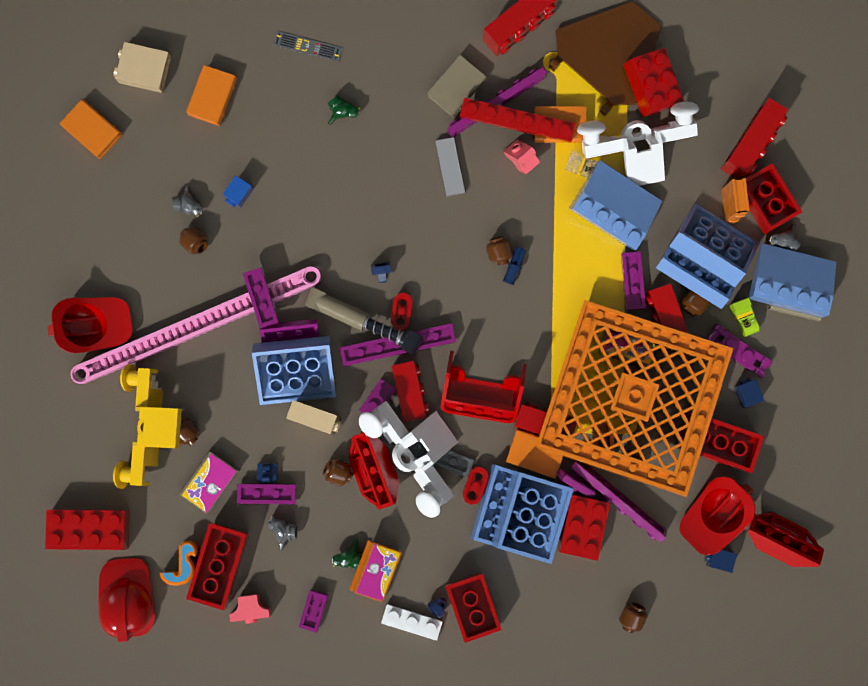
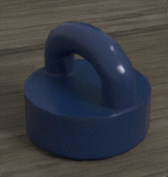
[427,598,447,618]

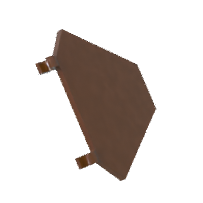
[548,1,661,116]

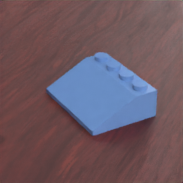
[568,160,662,250]
[748,243,836,318]
[252,336,336,405]

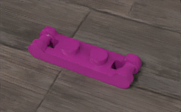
[705,324,773,378]

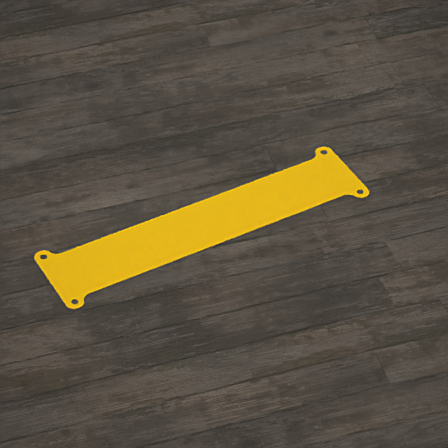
[543,52,637,434]

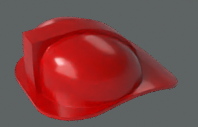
[47,297,132,354]
[679,477,756,555]
[98,558,155,642]

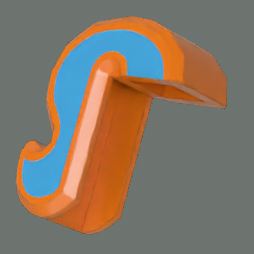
[160,540,199,586]

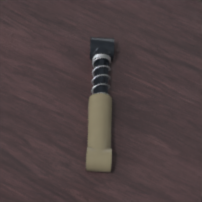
[304,287,423,355]

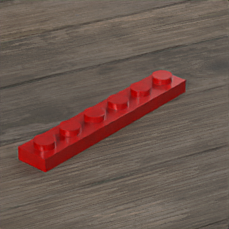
[459,98,576,143]

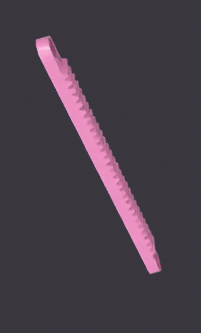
[70,267,321,384]

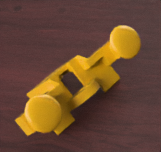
[113,364,182,489]

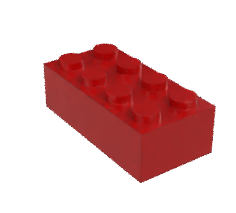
[483,0,557,57]
[721,98,788,180]
[675,411,764,473]
[45,509,129,550]
[186,522,250,611]

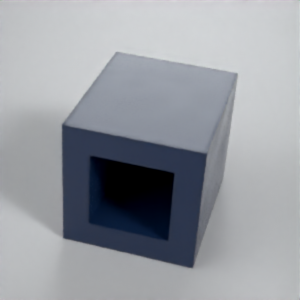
[734,378,765,408]
[705,550,737,573]

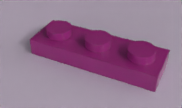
[621,252,646,311]
[243,267,279,329]
[260,319,320,343]
[237,484,296,504]

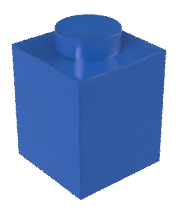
[223,175,254,208]

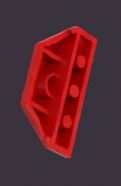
[349,432,400,510]
[748,512,824,567]

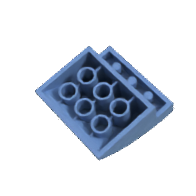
[656,203,759,309]
[470,464,574,564]

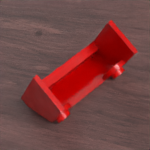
[441,350,527,423]

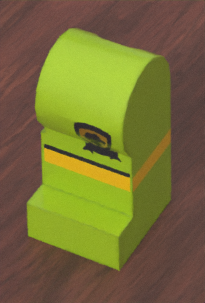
[729,298,760,337]

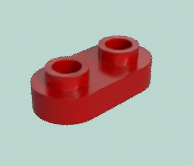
[391,293,413,331]
[463,467,489,505]

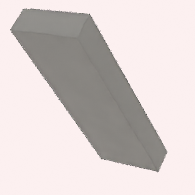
[435,137,465,197]

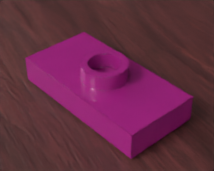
[556,468,596,499]
[299,589,329,633]

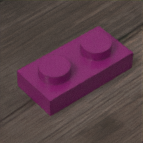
[359,379,397,413]

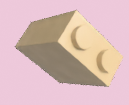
[114,42,172,93]
[286,400,341,435]

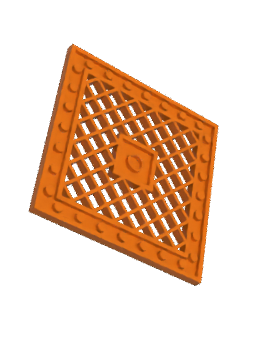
[536,300,733,497]

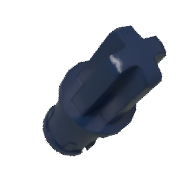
[503,247,526,286]

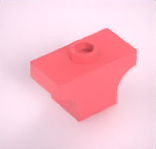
[503,140,540,174]
[229,593,271,623]

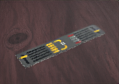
[273,31,343,62]

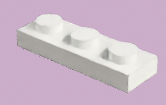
[381,604,443,641]

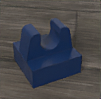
[371,262,391,283]
[257,463,278,483]

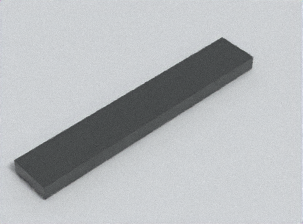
[361,431,475,478]

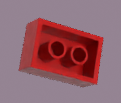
[623,48,684,118]
[746,163,802,235]
[558,495,610,561]
[445,572,502,643]

